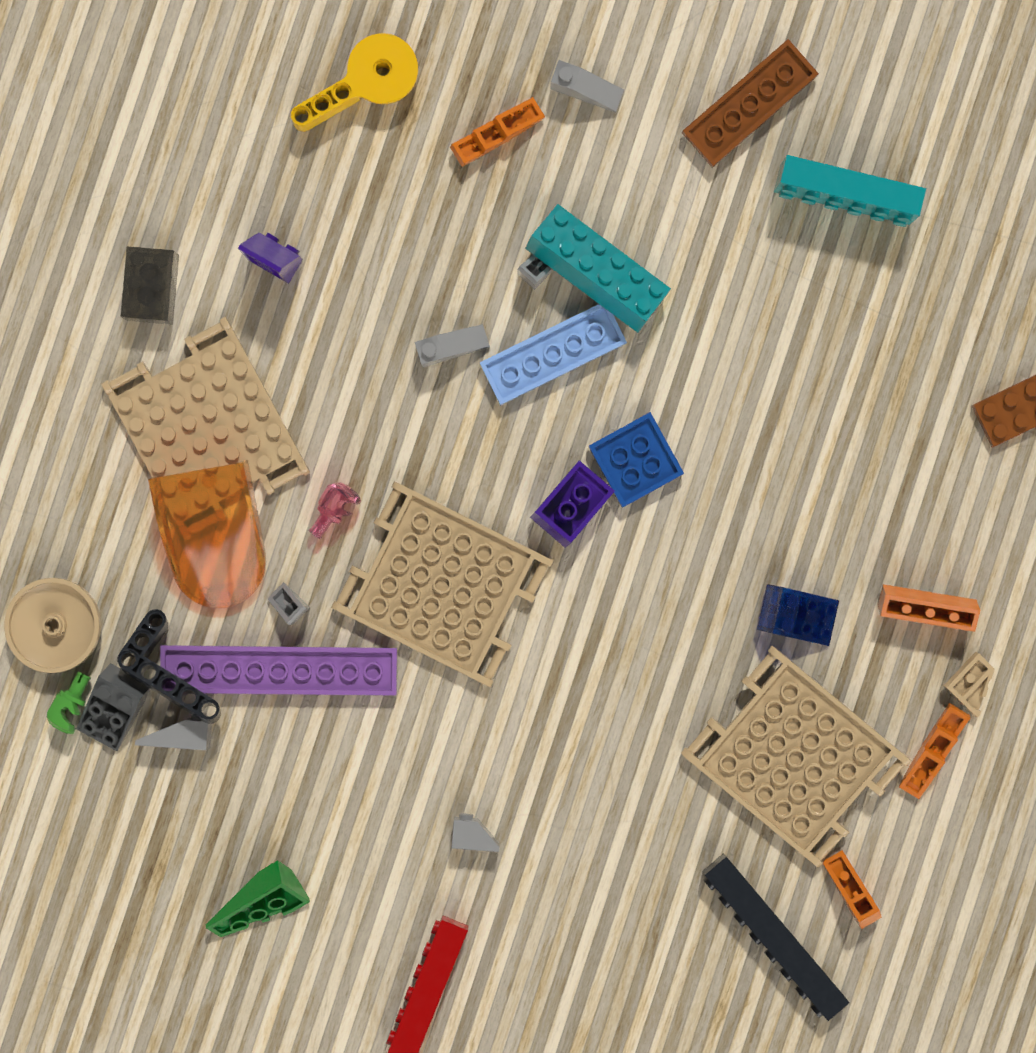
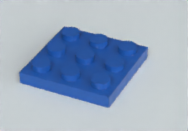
[588,412,684,508]

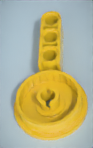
[291,33,418,132]

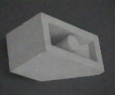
[452,813,500,852]

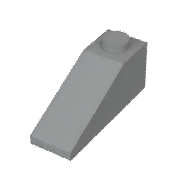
[550,60,624,113]
[415,324,490,368]
[135,715,212,750]

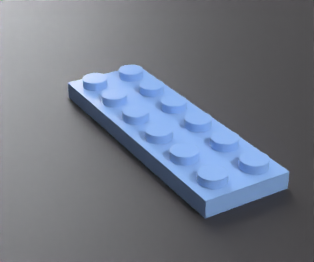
[480,304,627,406]

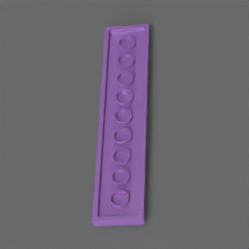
[160,645,397,695]

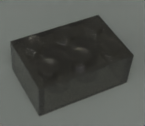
[120,246,179,325]

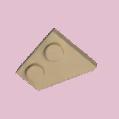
[944,652,995,718]

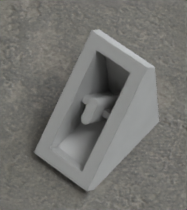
[517,255,553,290]
[268,582,310,625]

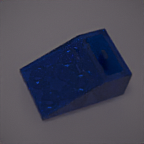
[757,584,839,646]

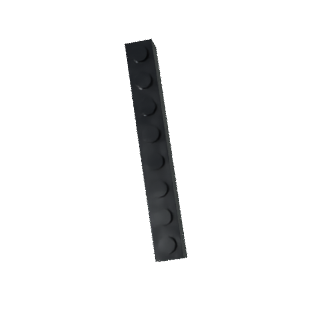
[702,853,850,1021]

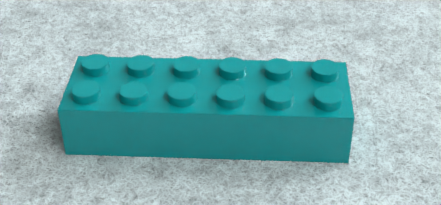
[774,155,927,227]
[525,204,671,333]

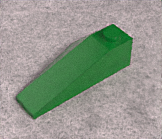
[206,860,310,937]

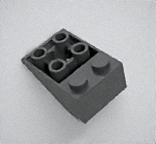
[76,663,150,751]

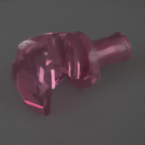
[308,482,361,539]

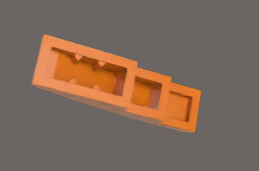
[450,97,545,167]
[899,703,970,799]

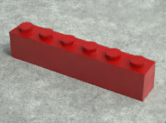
[386,915,469,1053]

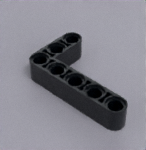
[117,609,221,724]

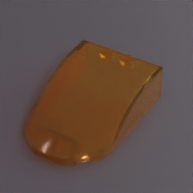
[148,460,266,608]

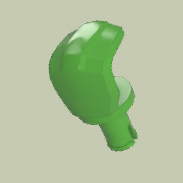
[47,671,91,734]

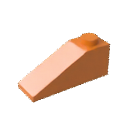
[823,850,882,929]

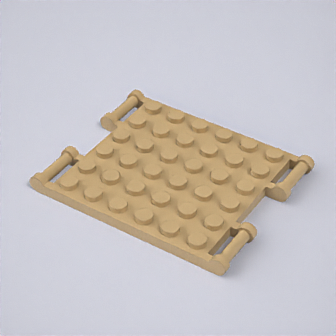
[101,316,310,540]
[331,481,554,687]
[681,645,912,868]

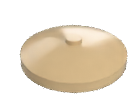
[4,578,101,673]

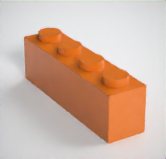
[878,584,981,632]

